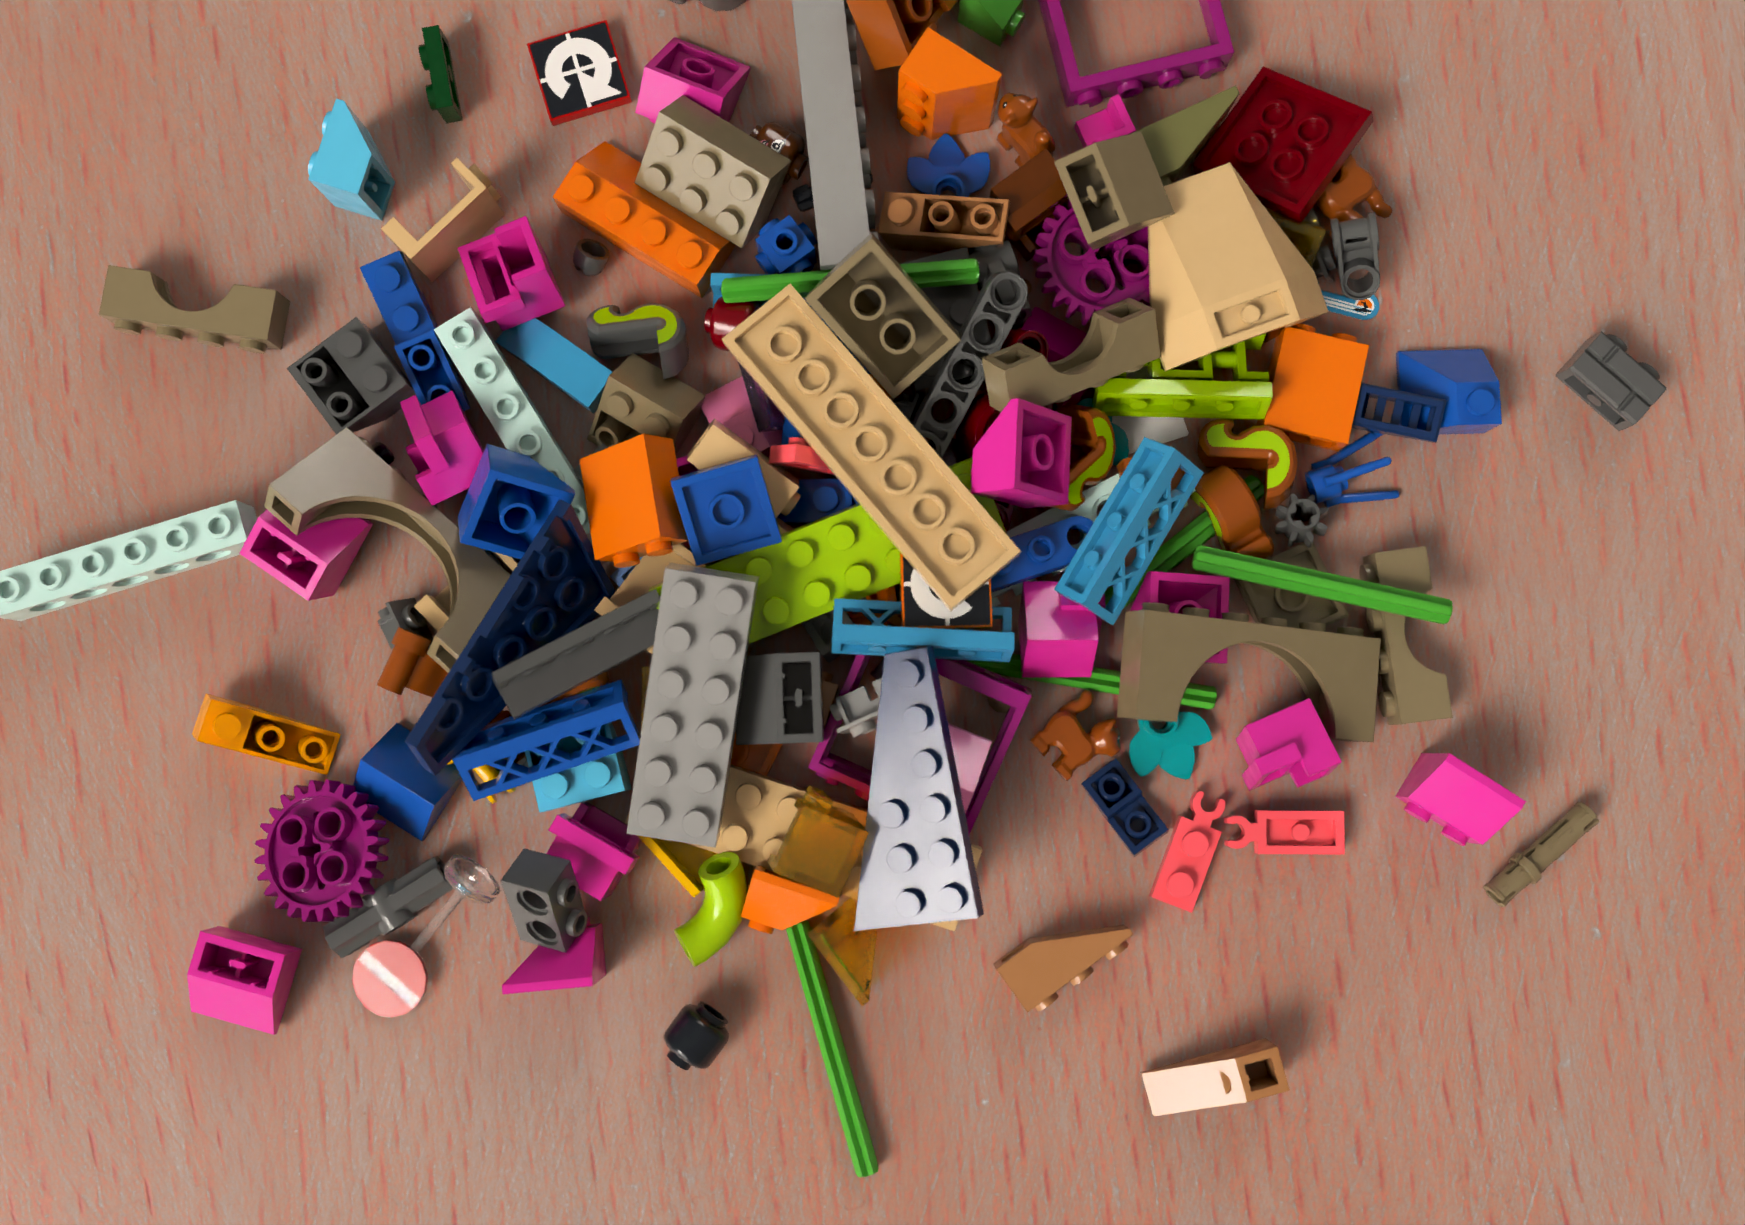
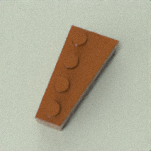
[846,0,958,70]

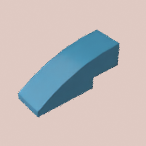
[495,318,612,414]

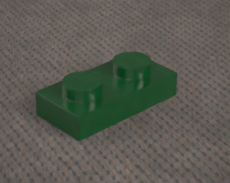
[419,25,463,124]

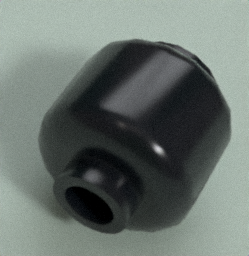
[664,1001,729,1071]

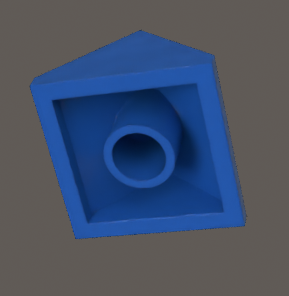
[353,723,462,841]

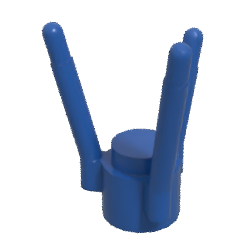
[1305,432,1400,508]

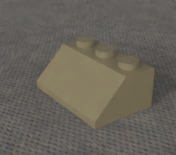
[804,233,961,399]

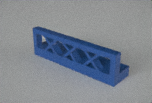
[452,679,640,801]

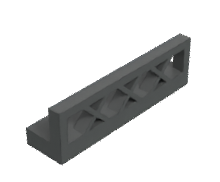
[492,589,660,720]

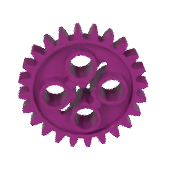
[1033,199,1150,326]
[254,780,389,922]

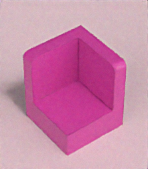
[1074,94,1136,148]

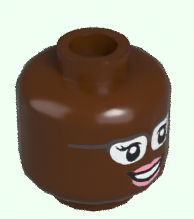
[750,122,809,185]

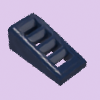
[1352,383,1447,443]

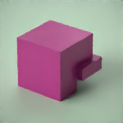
[458,216,565,331]
[400,390,484,506]
[1018,581,1106,678]
[1236,698,1342,791]
[546,801,642,901]

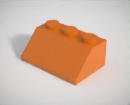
[897,27,1002,140]

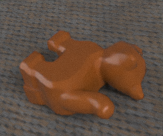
[997,92,1055,168]
[1316,154,1392,238]
[1030,690,1121,781]

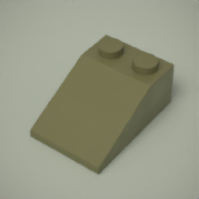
[1133,86,1239,186]

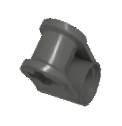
[1330,212,1380,300]

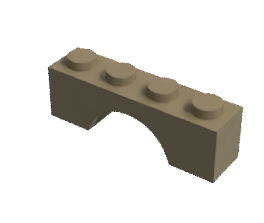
[99,265,290,354]
[982,298,1161,412]
[1359,546,1453,725]

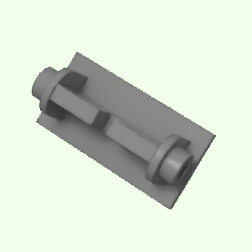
[830,678,882,738]

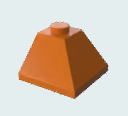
[741,865,841,934]

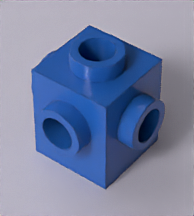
[755,215,817,274]

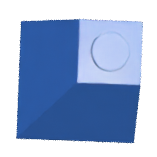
[1396,349,1502,435]

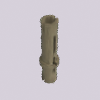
[1483,802,1599,907]

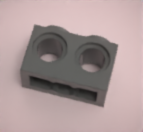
[501,848,588,953]

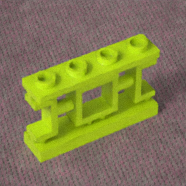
[1092,334,1273,420]

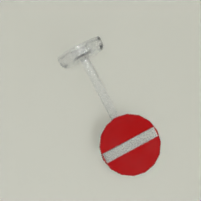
[352,854,501,1018]

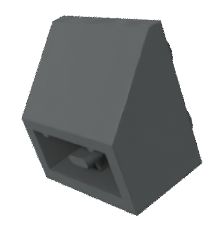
[287,317,416,435]
[736,652,824,745]

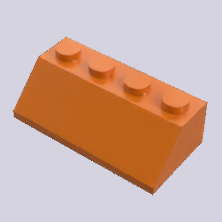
[553,141,736,298]

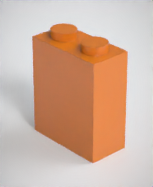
[1256,324,1369,451]
[579,433,688,568]

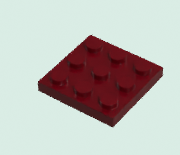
[1192,66,1373,223]

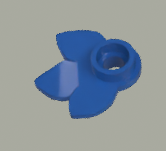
[907,134,990,197]

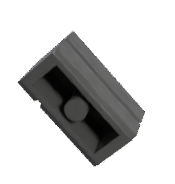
[1555,331,1667,431]

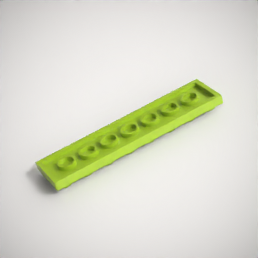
[648,457,1007,644]

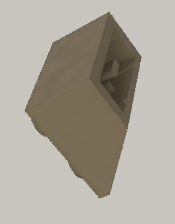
[1054,131,1175,251]
[587,353,706,455]

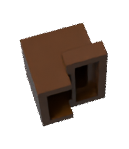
[989,149,1069,262]

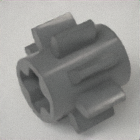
[1275,494,1328,548]

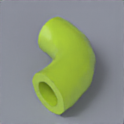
[674,852,748,967]

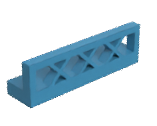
[1054,437,1204,625]
[832,598,1015,662]

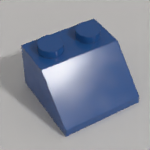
[458,444,575,559]

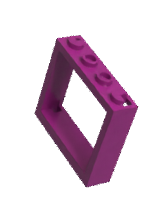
[1038,0,1234,108]
[808,623,1032,835]

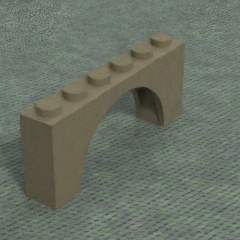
[264,427,511,673]
[1117,603,1381,742]

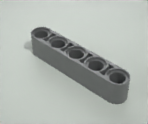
[911,271,1028,459]

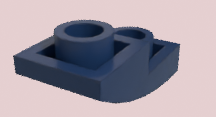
[1081,758,1169,857]

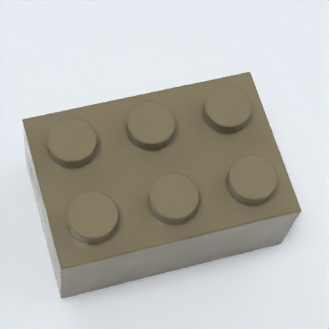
[635,95,791,248]

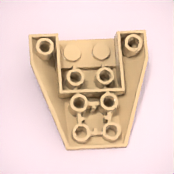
[1148,163,1328,371]

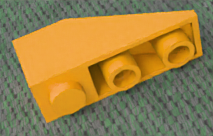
[192,693,341,775]

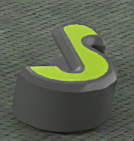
[586,303,689,379]

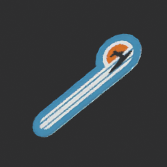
[1321,290,1379,320]

